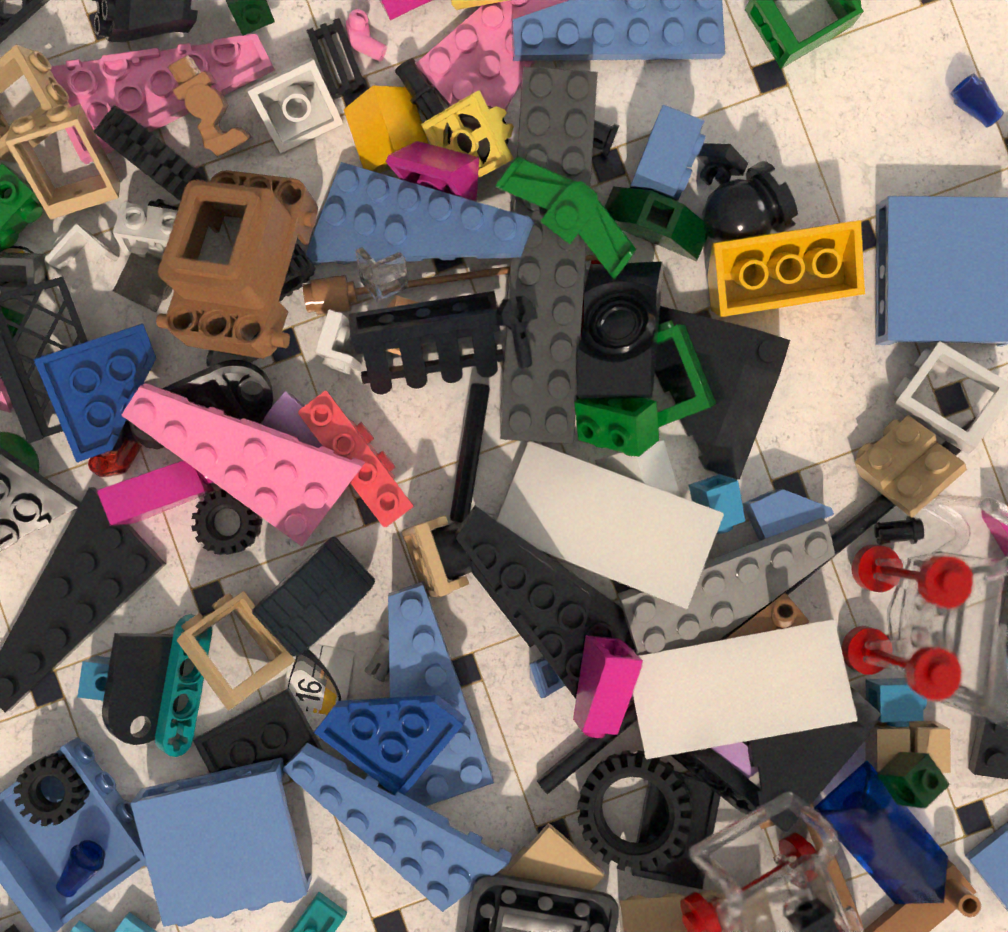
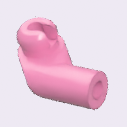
[346,9,387,62]

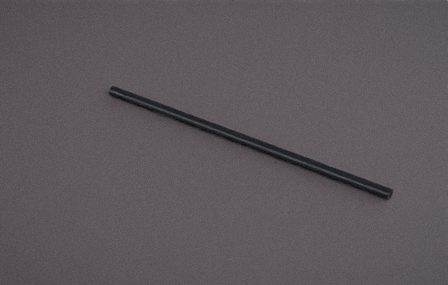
[537,417,976,794]

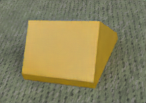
[343,85,429,173]

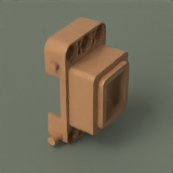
[156,170,318,359]

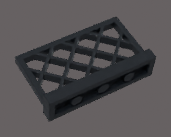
[0,276,88,444]

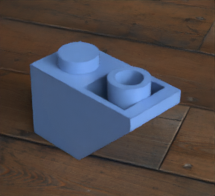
[743,489,834,541]

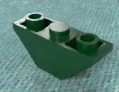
[605,186,708,261]

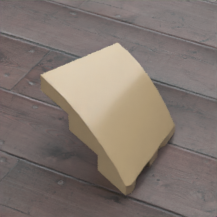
[497,822,605,890]

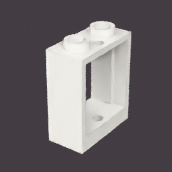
[893,341,1008,454]

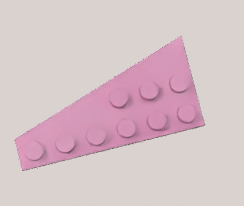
[416,0,568,111]
[51,33,275,165]
[122,383,365,546]

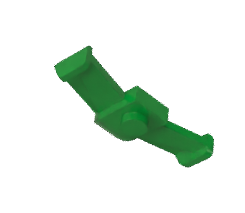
[495,156,636,279]

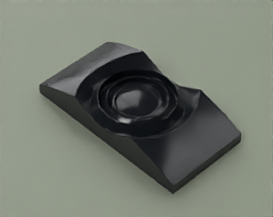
[577,261,663,399]

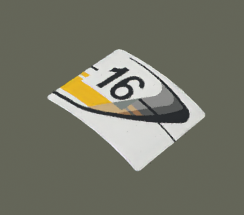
[284,644,355,715]

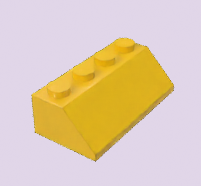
[707,220,865,317]

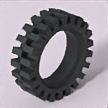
[93,105,208,201]
[577,750,693,873]

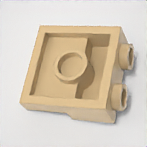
[855,415,967,518]

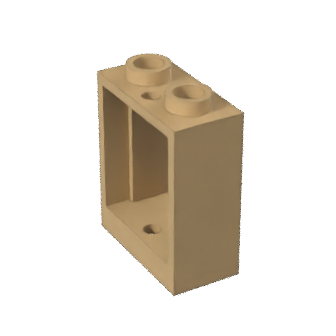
[0,44,71,163]
[5,104,121,220]
[176,591,295,711]

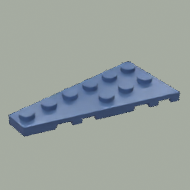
[388,582,494,807]

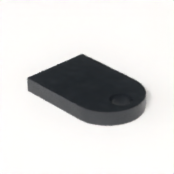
[162,360,273,424]
[102,633,185,745]

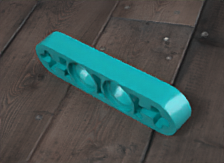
[155,614,212,757]

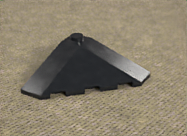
[655,306,791,480]
[747,686,881,832]

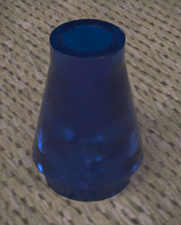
[950,73,1004,128]
[56,840,105,897]

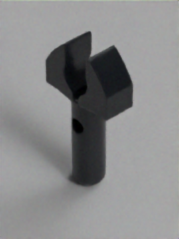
[496,296,537,369]

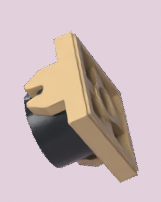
[402,515,472,597]

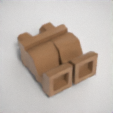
[168,55,252,157]

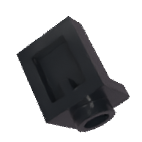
[786,897,839,932]

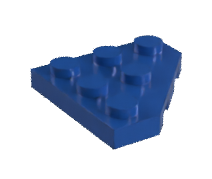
[33,323,156,463]
[314,695,467,795]

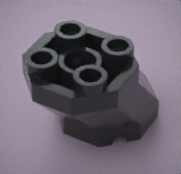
[92,0,198,43]

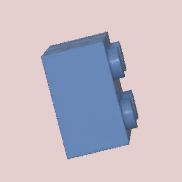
[630,105,706,201]

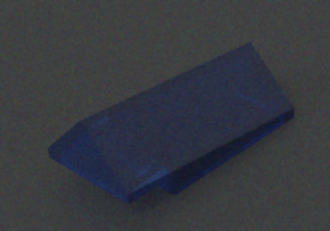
[812,760,948,904]

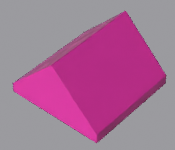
[386,141,479,202]

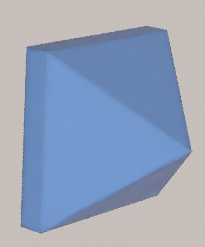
[530,656,565,698]

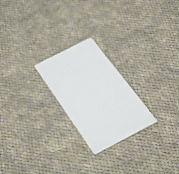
[497,441,724,609]
[633,619,857,759]

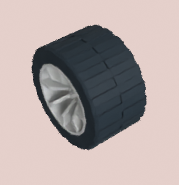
[252,537,375,656]

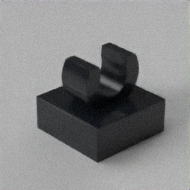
[697,143,748,185]

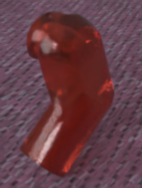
[88,437,142,478]

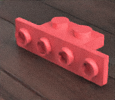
[298,390,414,527]

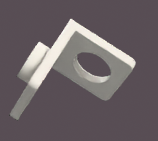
[45,223,119,270]

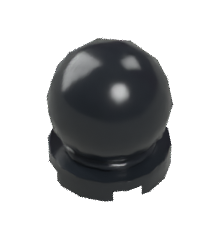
[702,161,798,243]

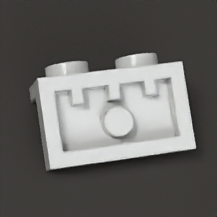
[113,202,178,261]
[315,310,362,374]

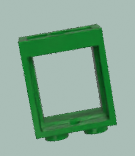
[745,0,864,69]
[657,320,717,427]

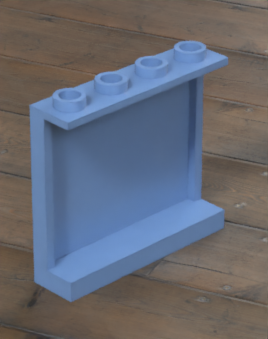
[876,196,1008,347]
[0,737,147,932]
[130,758,312,927]

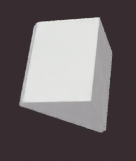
[247,57,344,154]
[595,440,681,497]

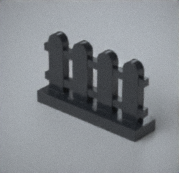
[349,291,504,394]

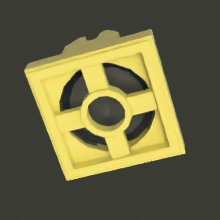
[421,90,514,178]

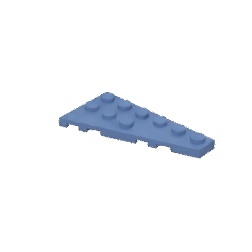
[511,0,725,61]
[306,162,534,265]
[282,743,512,912]

